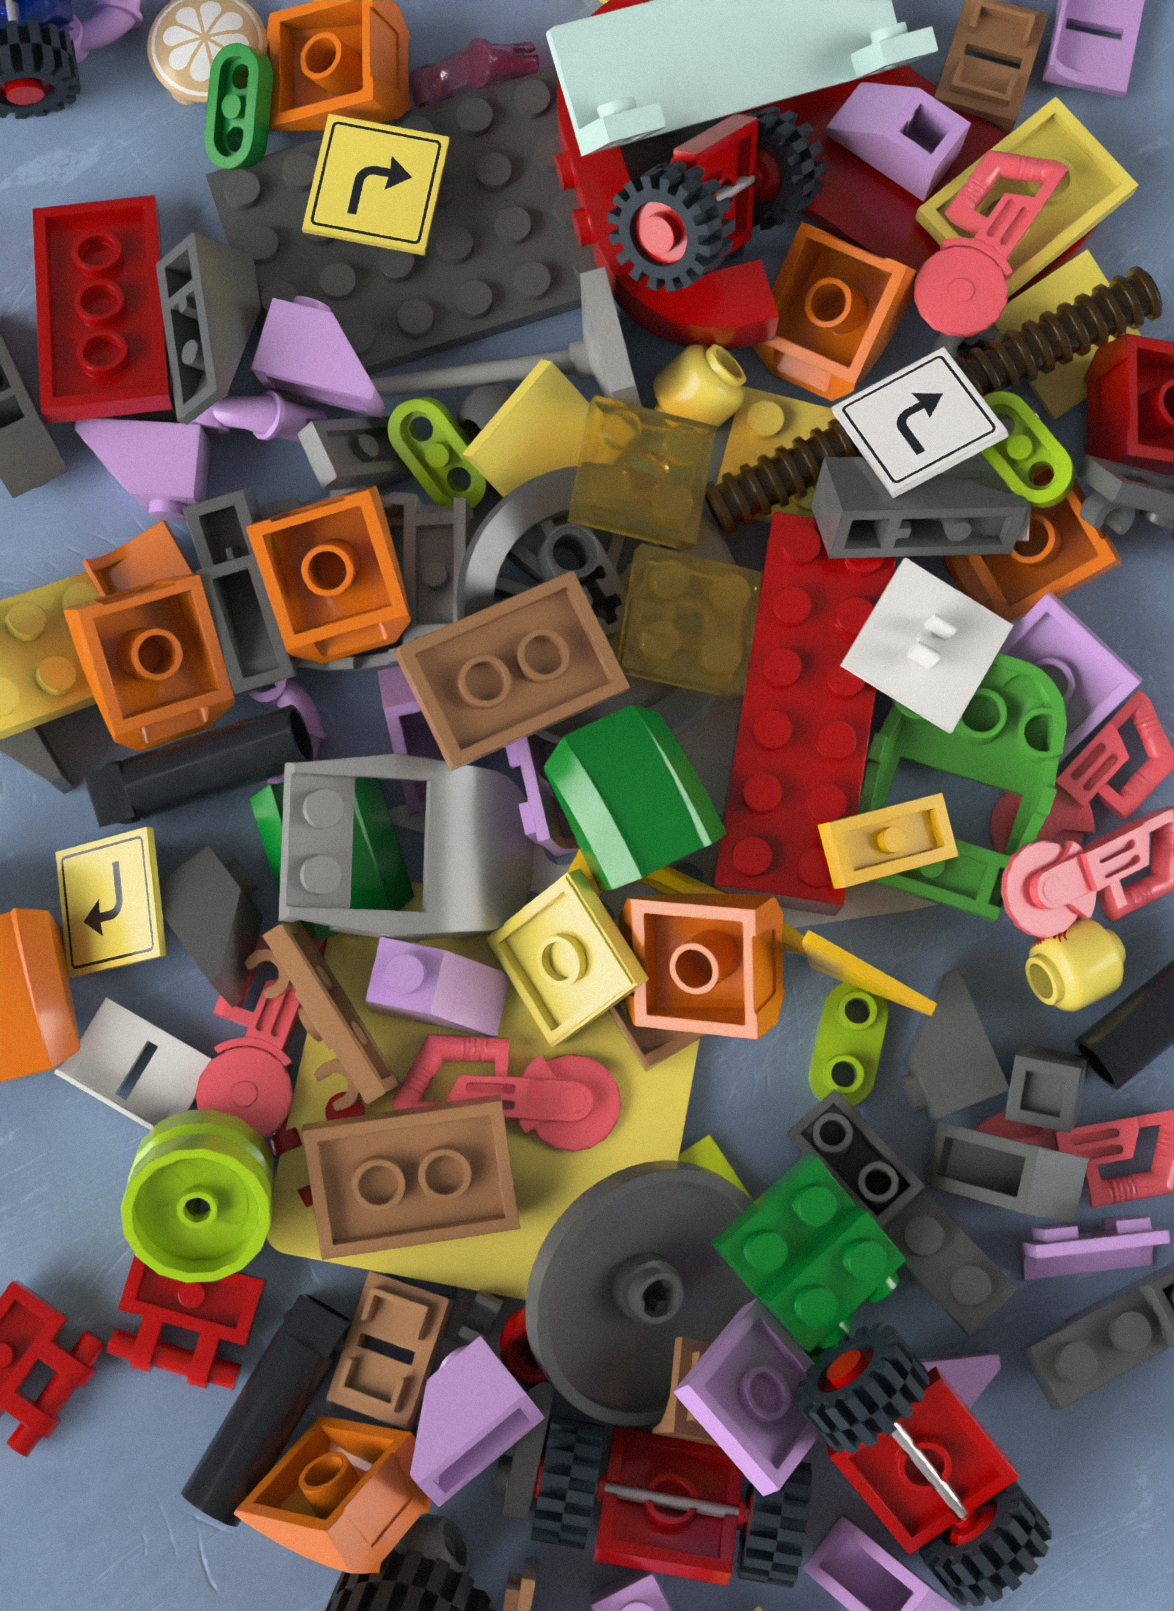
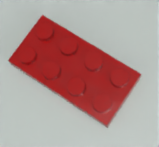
[32,195,173,424]

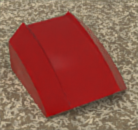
[1083,333,1174,476]

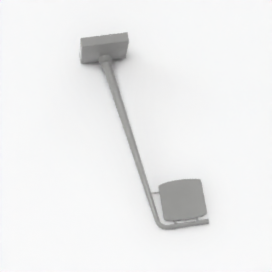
[114,267,646,430]

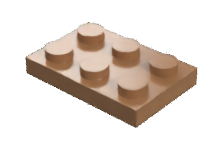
[394,570,630,772]
[302,1094,520,1260]

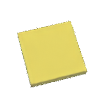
[462,359,627,527]
[485,868,649,1048]

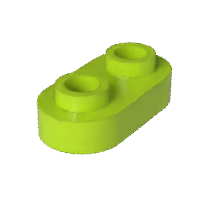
[981,391,1075,508]
[388,396,491,508]
[808,982,889,1107]

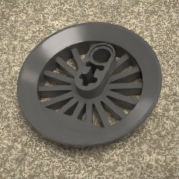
[456,465,746,744]

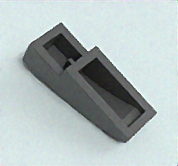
[182,488,298,694]

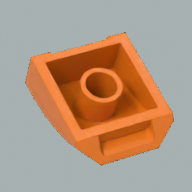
[266,0,412,131]
[752,221,919,401]
[942,466,1123,623]
[246,485,411,664]
[63,574,235,751]
[619,894,786,1040]
[0,908,81,1082]
[234,1415,431,1574]

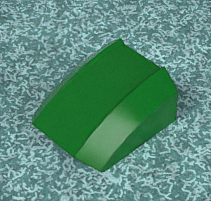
[544,704,727,891]
[249,777,414,940]

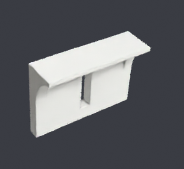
[54,997,212,1130]

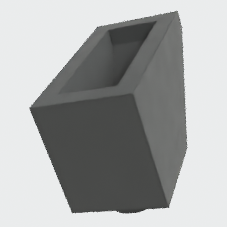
[159,845,263,1008]
[900,968,1010,1122]
[924,1121,1089,1224]

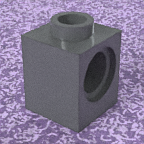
[1005,1044,1090,1133]

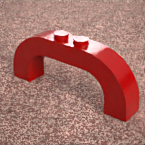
[554,0,779,350]

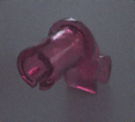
[409,38,539,108]

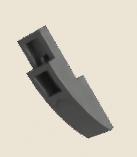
[786,1089,1018,1337]
[1020,1262,1174,1410]

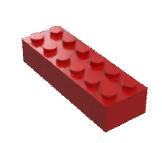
[711,512,896,916]

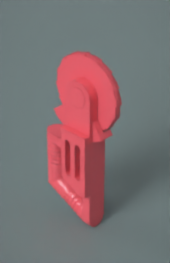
[914,150,1069,337]
[989,689,1174,854]
[1001,806,1174,938]
[195,936,327,1139]
[392,1034,621,1152]
[974,1109,1174,1208]

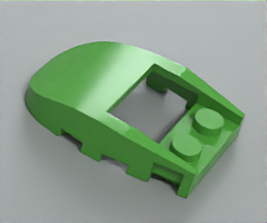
[858,652,1067,923]

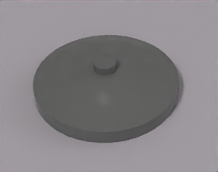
[525,1160,757,1426]

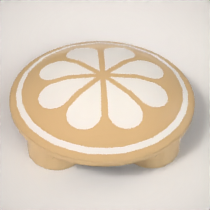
[147,0,268,105]

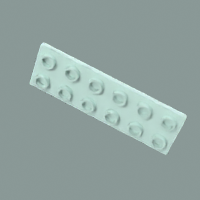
[546,0,938,157]

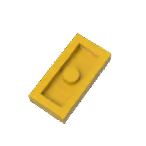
[818,793,959,889]

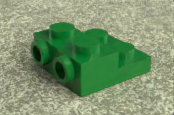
[710,1152,907,1352]

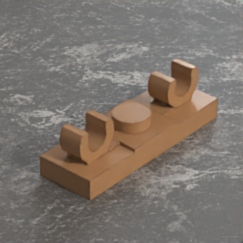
[245,920,401,1111]

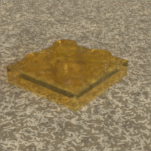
[567,395,717,552]
[617,543,763,699]

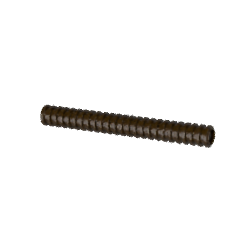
[703,266,1163,535]

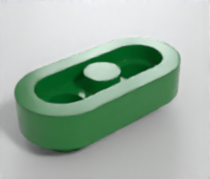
[204,43,274,170]

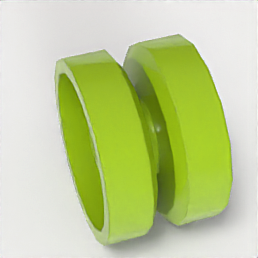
[121,1109,275,1283]

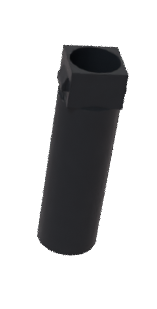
[83,704,314,828]
[1075,960,1174,1090]
[181,1294,352,1527]

